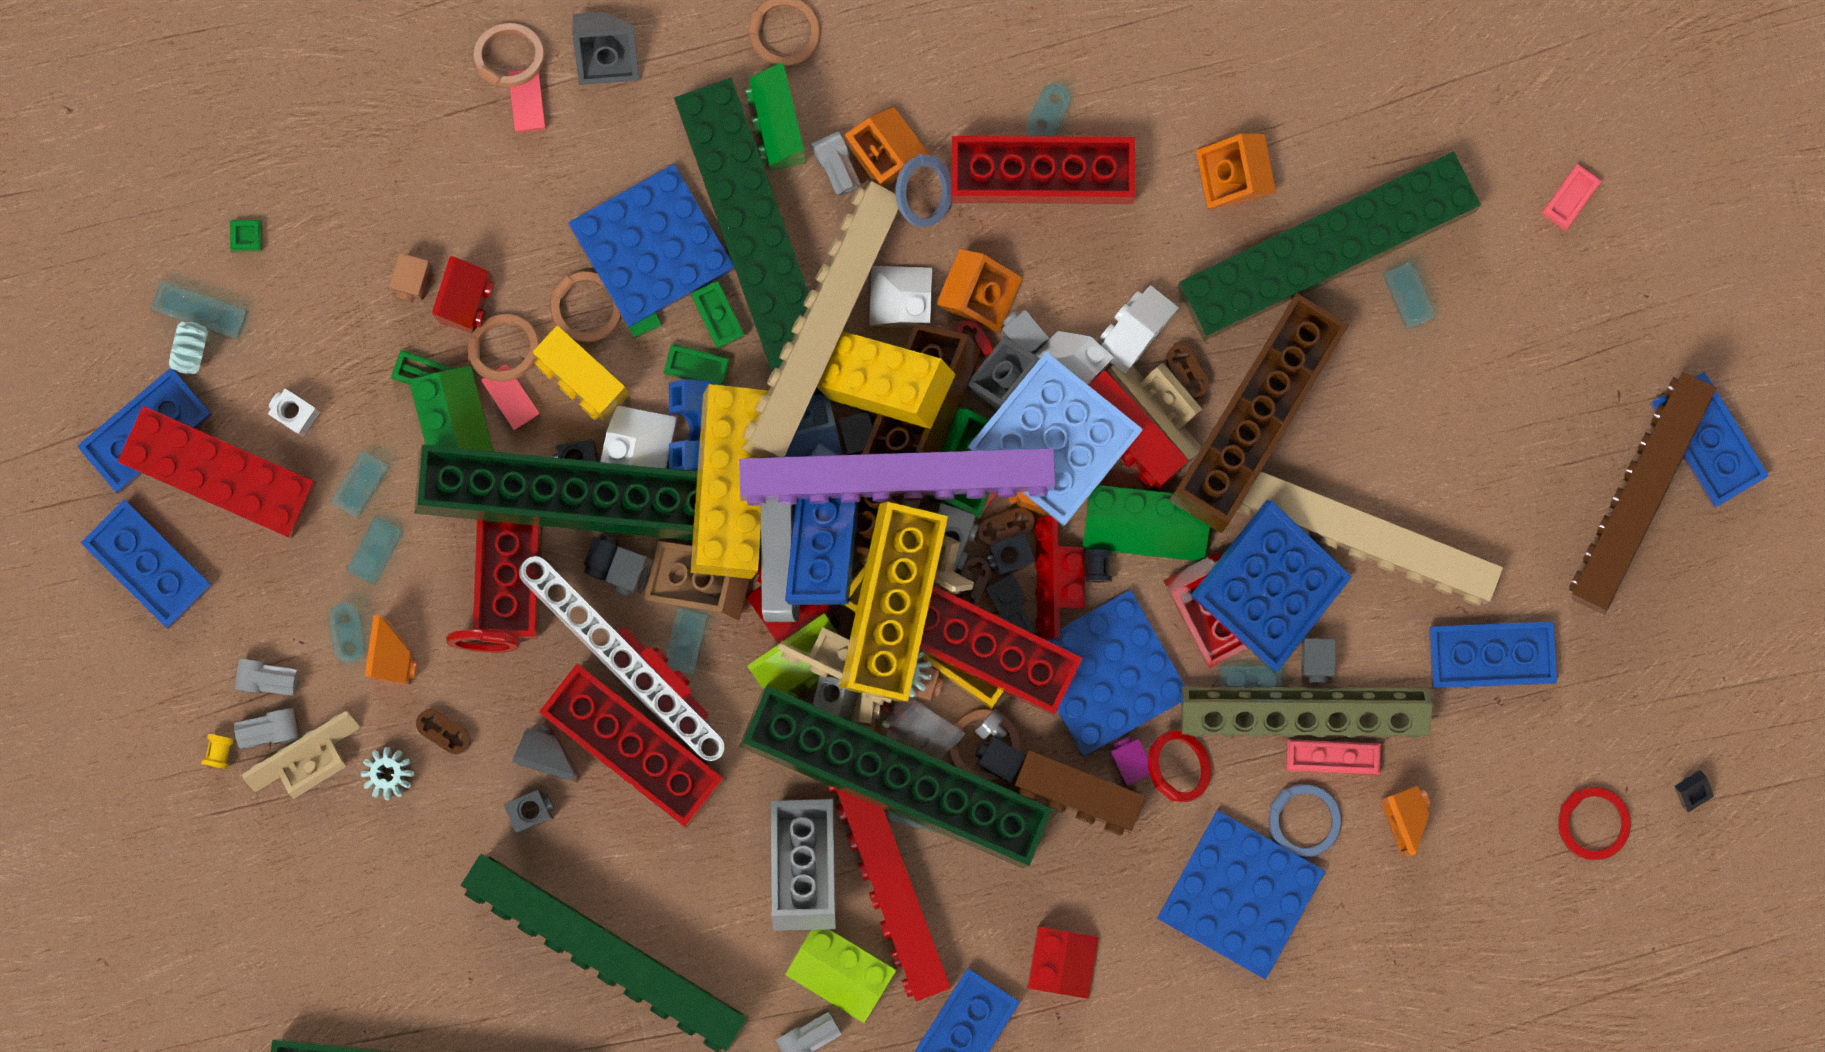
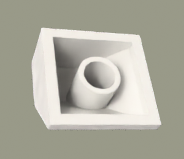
[869,266,932,328]
[1034,331,1114,385]
[600,406,677,469]

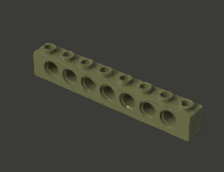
[1181,687,1432,738]

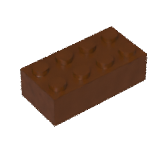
[1014,750,1145,836]

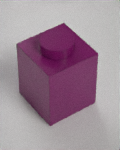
[1110,737,1150,786]

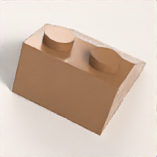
[644,541,749,621]

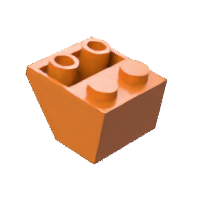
[844,107,929,188]

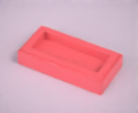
[508,70,546,133]
[1541,164,1602,231]
[481,364,540,432]

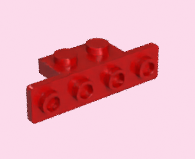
[1034,516,1085,640]
[603,627,708,735]

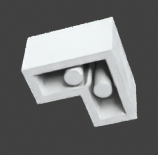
[1100,285,1179,374]

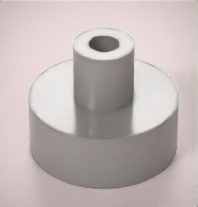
[975,708,1007,740]

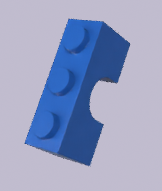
[669,379,716,472]

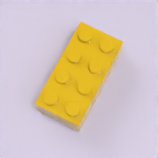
[817,331,956,429]

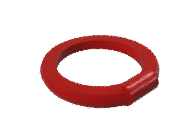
[446,629,520,653]
[1148,730,1211,803]
[1558,787,1631,860]

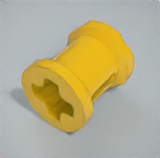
[201,734,235,770]

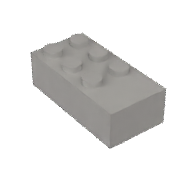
[771,799,836,931]

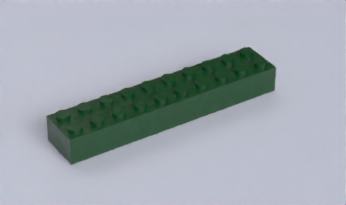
[674,78,809,373]
[1177,151,1481,341]
[414,444,698,540]
[738,686,1053,869]
[460,853,749,1052]

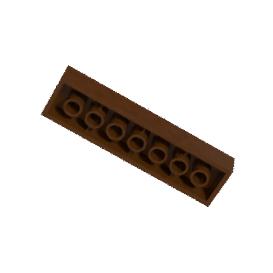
[1169,293,1349,533]
[853,323,981,564]
[1569,372,1717,615]

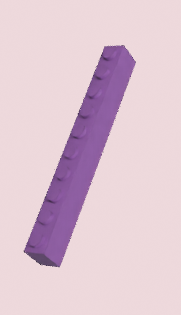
[739,449,1055,506]

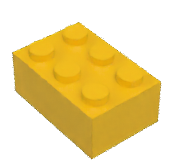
[532,325,630,422]

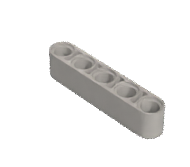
[761,500,800,622]

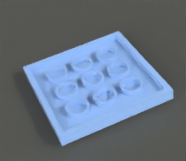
[968,352,1143,526]

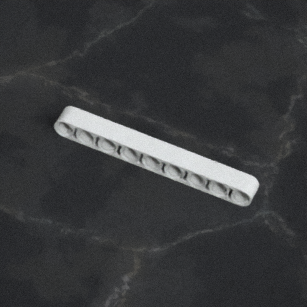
[519,556,724,762]

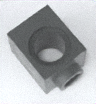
[605,547,653,597]
[1301,638,1336,683]
[504,790,555,834]

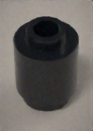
[583,534,619,582]

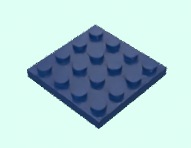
[568,164,734,328]
[1191,500,1352,672]
[1043,590,1185,757]
[1157,810,1325,980]

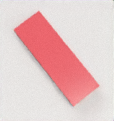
[1286,740,1381,775]

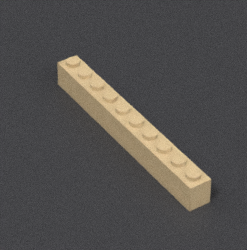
[742,181,899,458]
[1237,472,1503,607]

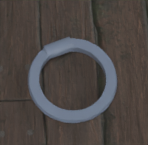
[895,154,951,228]
[1268,784,1341,858]

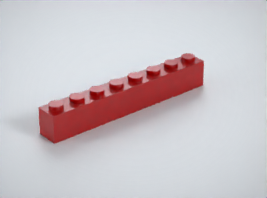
[828,785,951,1002]

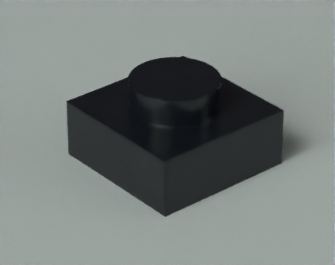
[985,574,1027,615]
[997,604,1036,633]
[1674,770,1714,813]

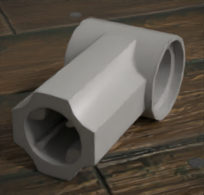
[811,131,861,197]
[234,659,299,696]
[234,708,299,749]
[775,1012,842,1052]

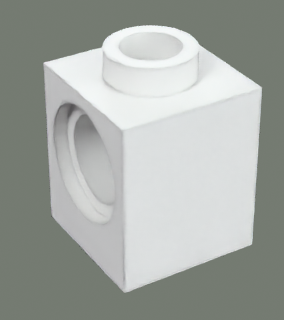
[268,389,320,437]

